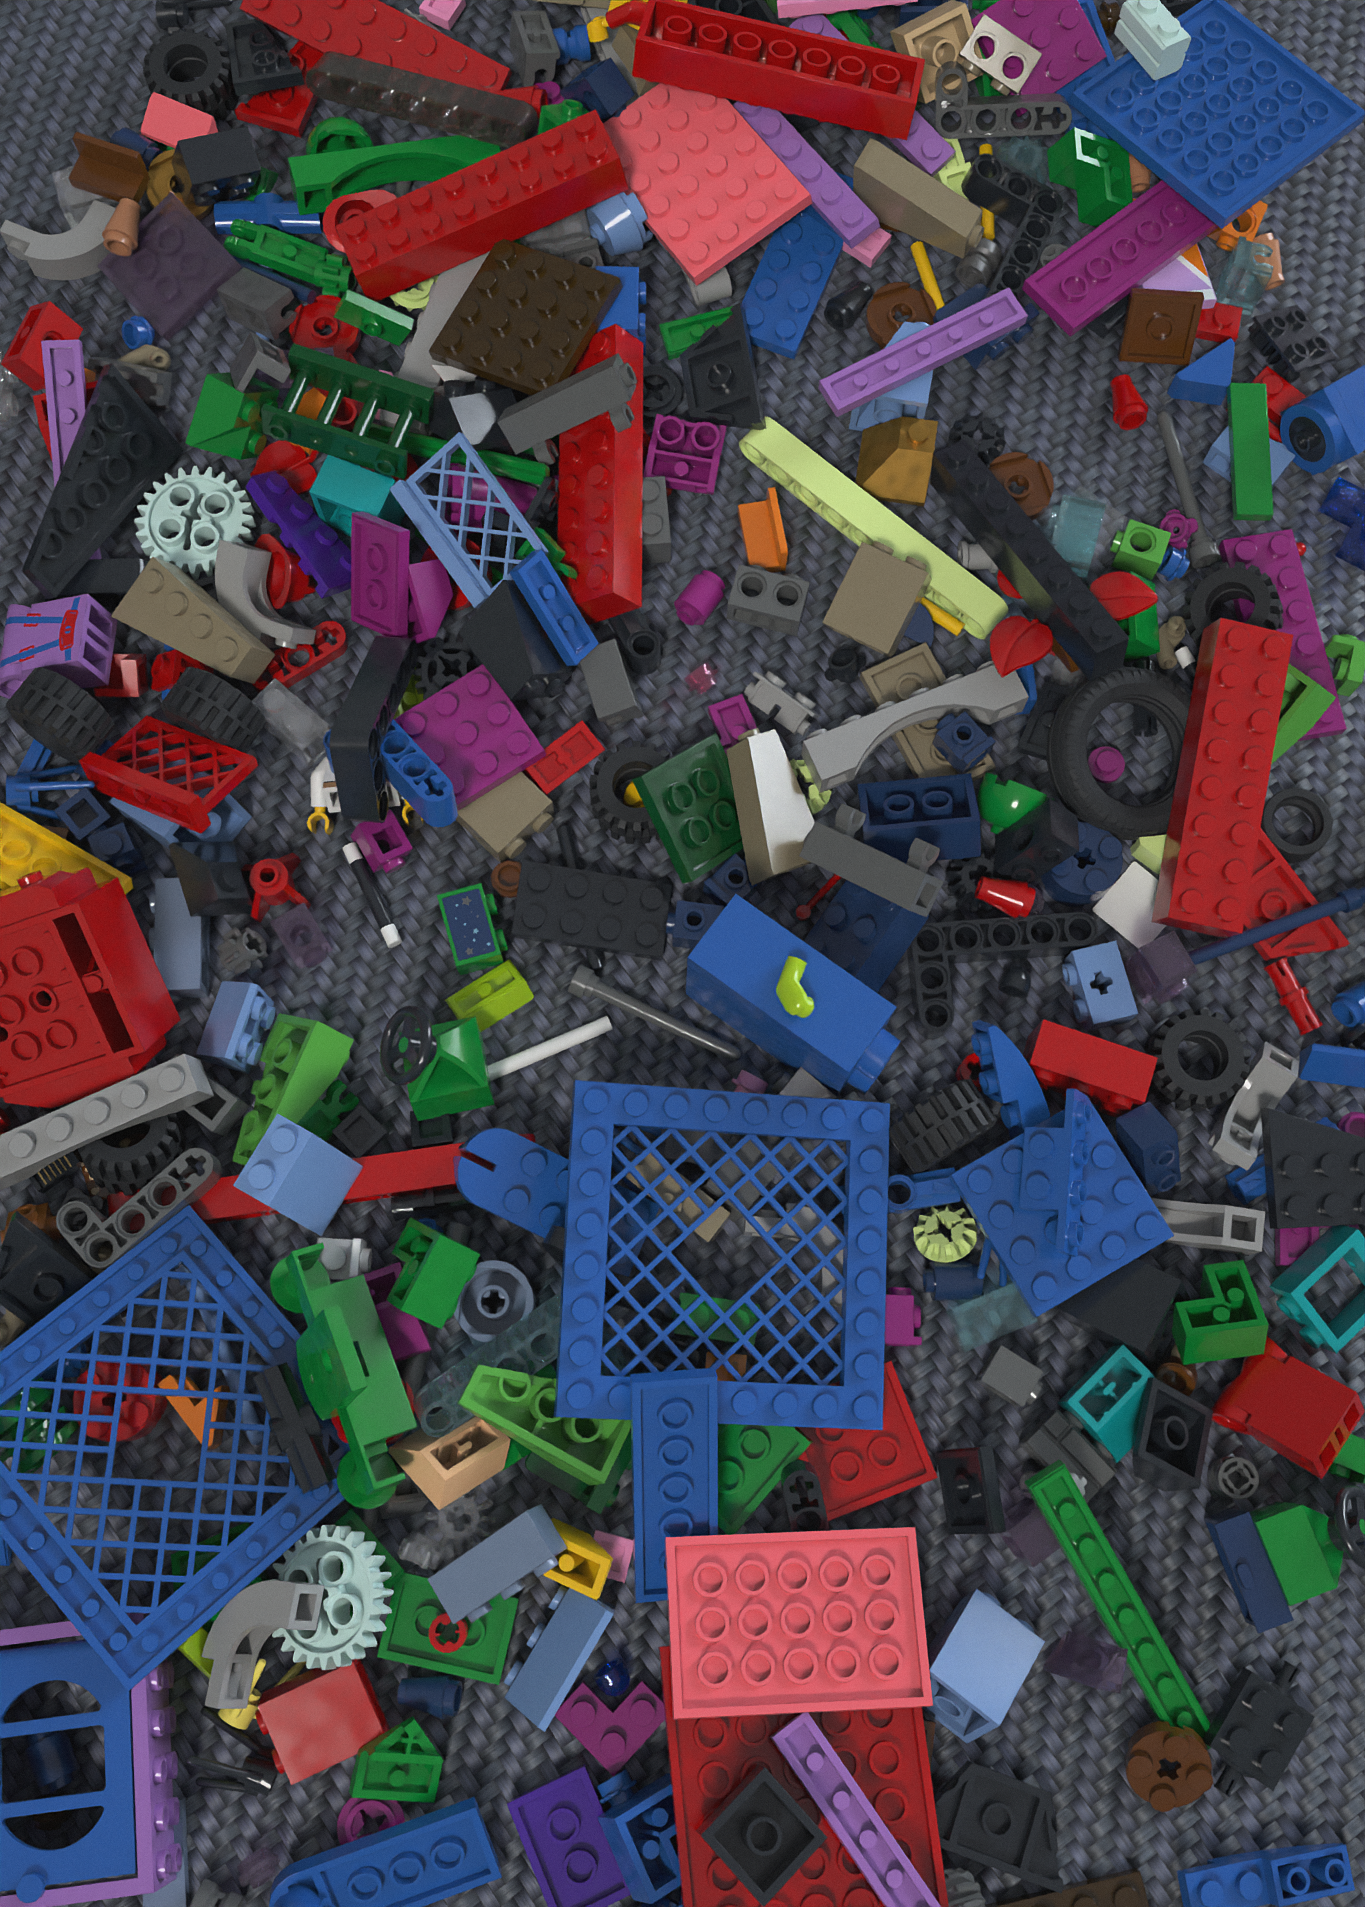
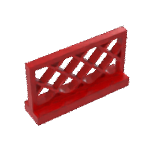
[79,715,259,834]

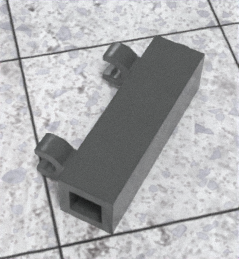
[497,353,637,466]
[799,803,944,917]

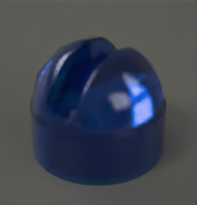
[593,1658,630,1697]

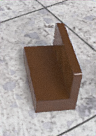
[68,132,150,204]

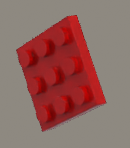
[797,1361,938,1521]

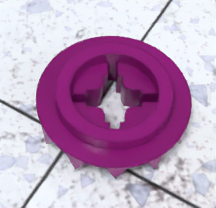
[337,1797,406,1845]

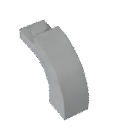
[0,200,119,280]
[215,540,316,649]
[1208,1041,1300,1171]
[743,1203,844,1307]
[201,1580,324,1709]

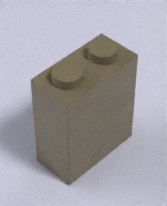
[822,541,932,658]
[456,772,555,863]

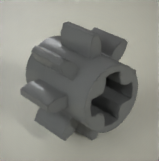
[217,927,268,976]

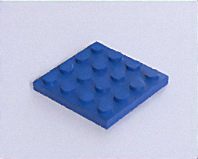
[949,1096,1174,1318]

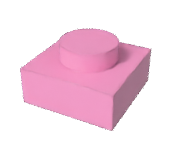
[419,0,466,31]
[842,227,892,268]
[594,1530,633,1583]

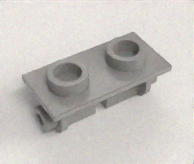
[744,671,821,736]

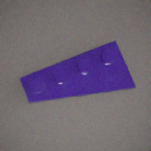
[246,470,351,599]

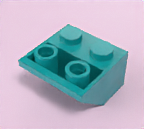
[1057,1344,1155,1463]

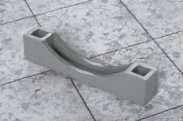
[801,661,1029,793]
[0,1054,214,1191]
[1151,1198,1265,1256]

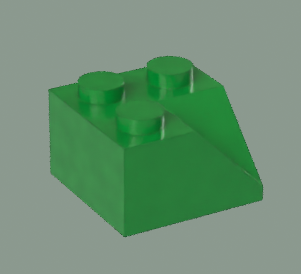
[185,372,280,460]

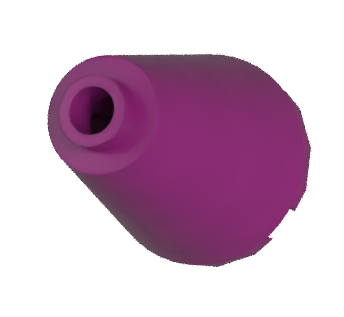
[444,463,537,536]

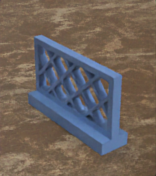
[389,432,549,608]

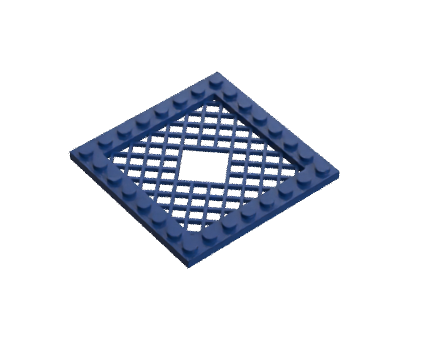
[554,1080,890,1430]
[0,1205,394,1692]

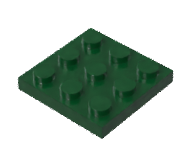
[632,733,743,884]

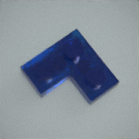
[1318,476,1365,571]

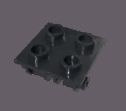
[1248,305,1336,384]

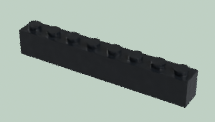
[930,440,1129,682]

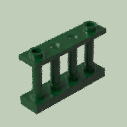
[261,343,434,479]

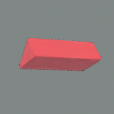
[140,92,218,149]

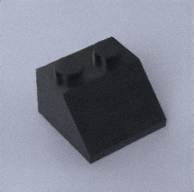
[430,376,517,451]

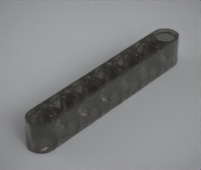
[306,51,538,148]

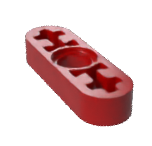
[253,621,349,697]

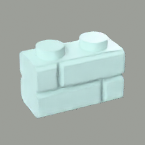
[1114,0,1191,80]

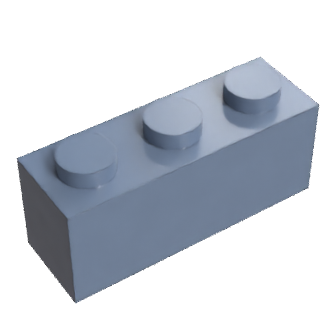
[149,878,210,999]
[428,1504,567,1624]

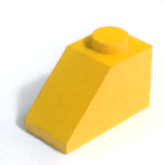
[543,1518,613,1600]

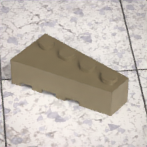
[111,557,276,684]

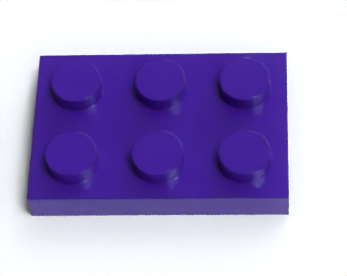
[507,1764,631,1907]

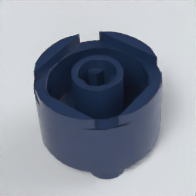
[1040,821,1123,907]

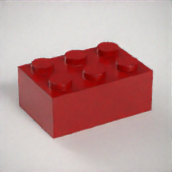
[1023,1019,1158,1117]

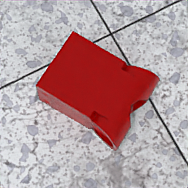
[1211,1336,1365,1479]

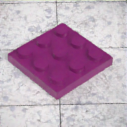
[971,0,1107,117]
[394,664,546,811]

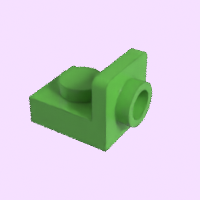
[1324,634,1365,697]

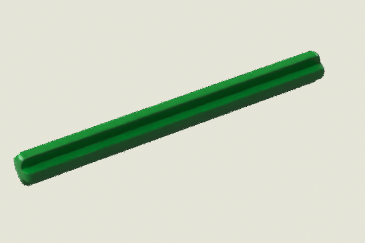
[366,423,550,485]

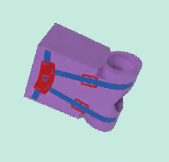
[0,594,118,699]

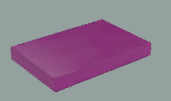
[351,511,410,638]

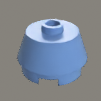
[586,192,653,256]

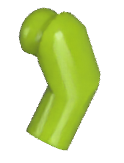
[776,956,814,1018]

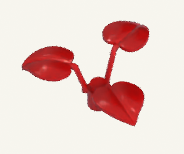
[250,352,418,495]
[990,570,1158,678]

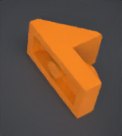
[157,1374,230,1450]

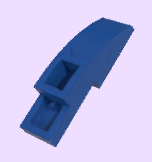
[971,1020,1051,1140]
[1177,1843,1355,1907]

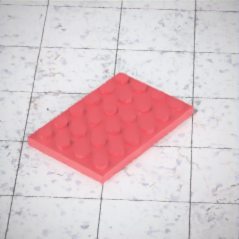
[603,83,812,286]
[665,1527,933,1720]

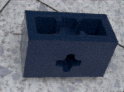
[1115,1101,1181,1197]

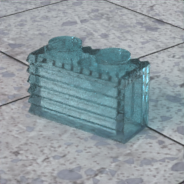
[1047,494,1106,582]

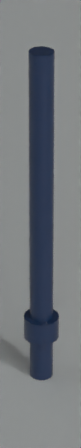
[1175,886,1365,971]

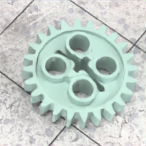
[134,466,256,581]
[271,1525,394,1670]

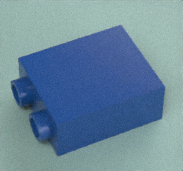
[686,894,901,1097]

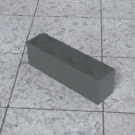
[699,1067,837,1222]

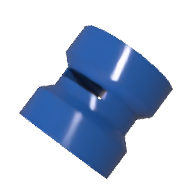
[552,24,591,66]

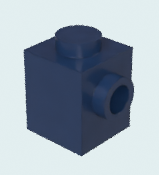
[54,787,112,845]
[666,900,723,949]

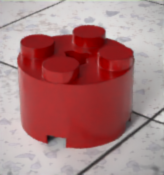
[73,1362,168,1442]

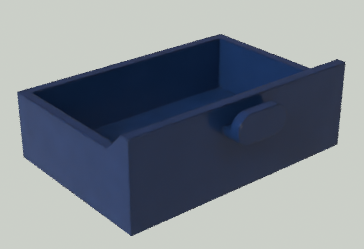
[1203,1508,1294,1634]

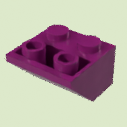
[364,1262,432,1363]

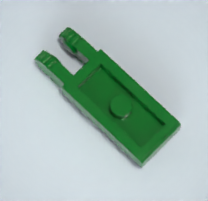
[223,219,328,284]

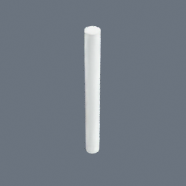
[488,1016,613,1081]

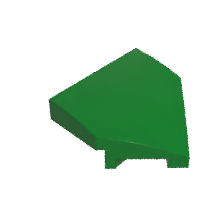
[349,1716,444,1803]

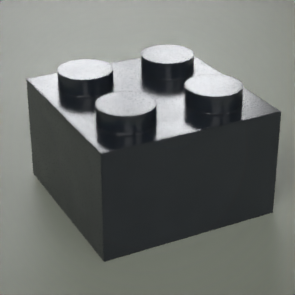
[171,126,261,207]
[696,1764,828,1907]

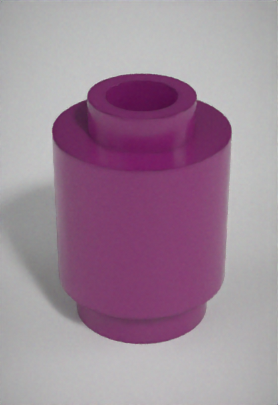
[674,570,725,626]

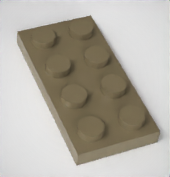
[860,642,996,781]

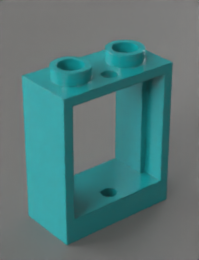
[1269,1225,1365,1354]

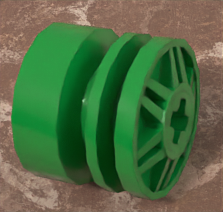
[0,1377,80,1474]

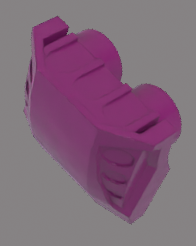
[643,414,727,495]

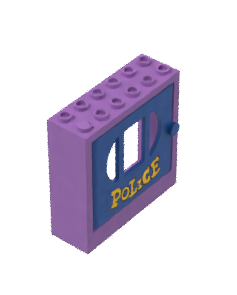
[0,1613,182,1907]

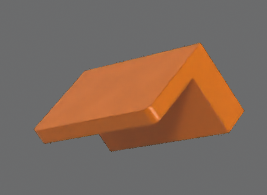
[737,487,788,573]

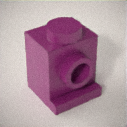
[351,809,413,874]
[885,1287,922,1347]

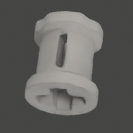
[957,540,998,573]

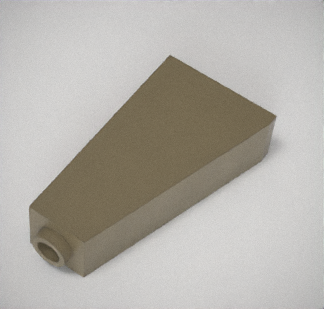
[853,138,984,259]
[726,728,815,886]

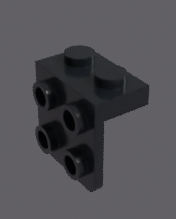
[481,476,558,566]

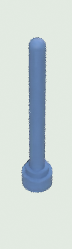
[175,1266,264,1445]

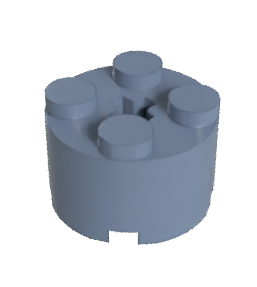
[454,1260,537,1345]

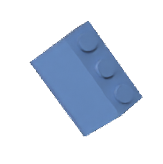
[503,1585,616,1732]

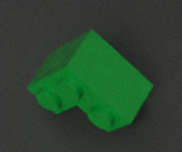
[1047,127,1133,227]
[386,1217,480,1329]
[1172,1260,1269,1365]

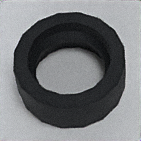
[1260,787,1333,863]

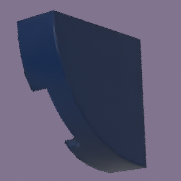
[904,603,934,649]

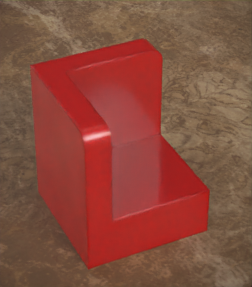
[94,653,148,697]

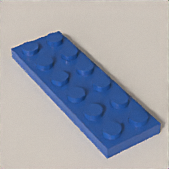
[741,172,853,360]
[630,1368,718,1603]

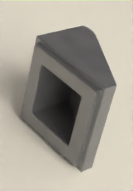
[380,1465,428,1519]

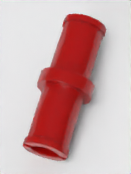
[1264,957,1323,1036]

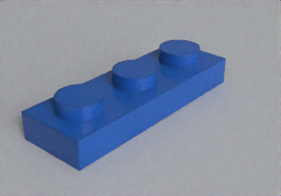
[509,549,599,666]

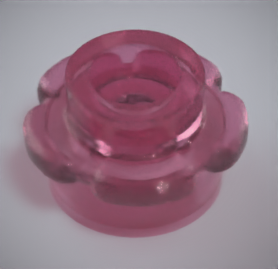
[684,662,719,695]

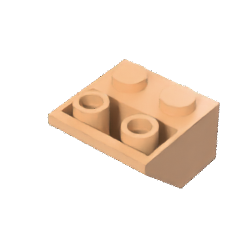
[388,1408,511,1510]

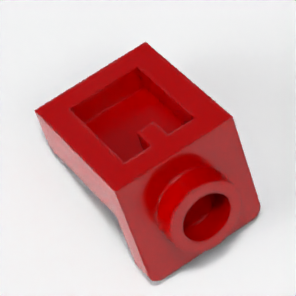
[151,649,214,692]

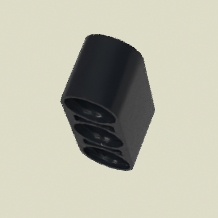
[45,558,149,607]

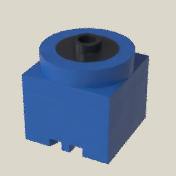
[1280,365,1365,476]

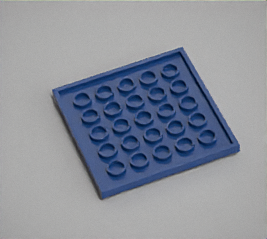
[1070,0,1365,229]

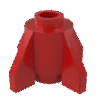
[242,853,311,923]

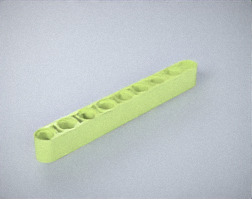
[739,416,1009,639]

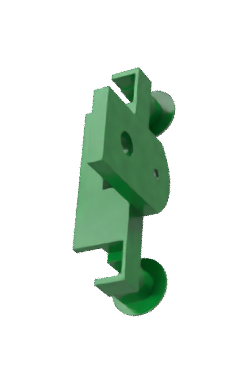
[270,1242,418,1509]

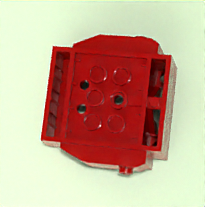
[0,867,181,1108]

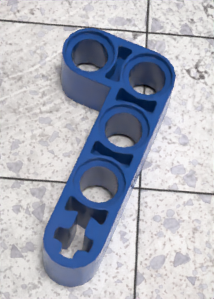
[323,719,458,827]

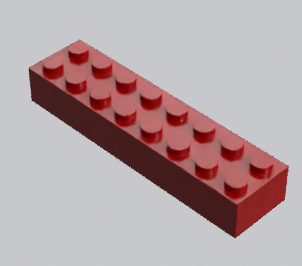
[632,0,925,140]
[336,109,629,302]
[557,324,643,625]
[1151,618,1293,938]

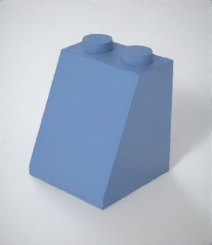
[849,321,933,431]
[109,748,252,850]
[233,1113,363,1236]
[922,1588,1045,1744]

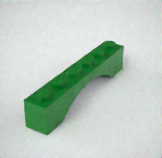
[288,130,501,215]

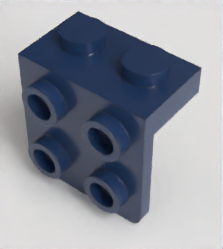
[933,283,1040,370]

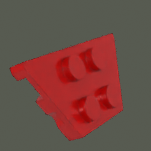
[1242,828,1350,961]

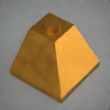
[855,416,938,506]

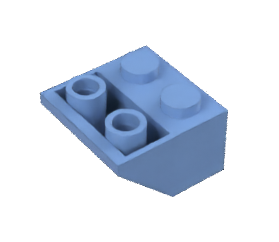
[196,981,276,1074]

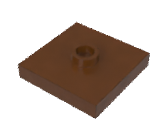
[1118,288,1204,365]

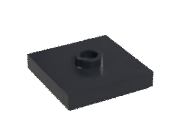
[936,1445,1006,1535]

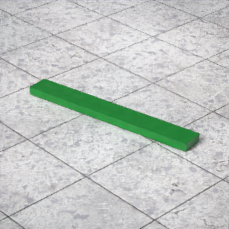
[1024,1459,1211,1750]

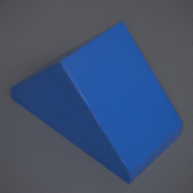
[1167,338,1235,406]

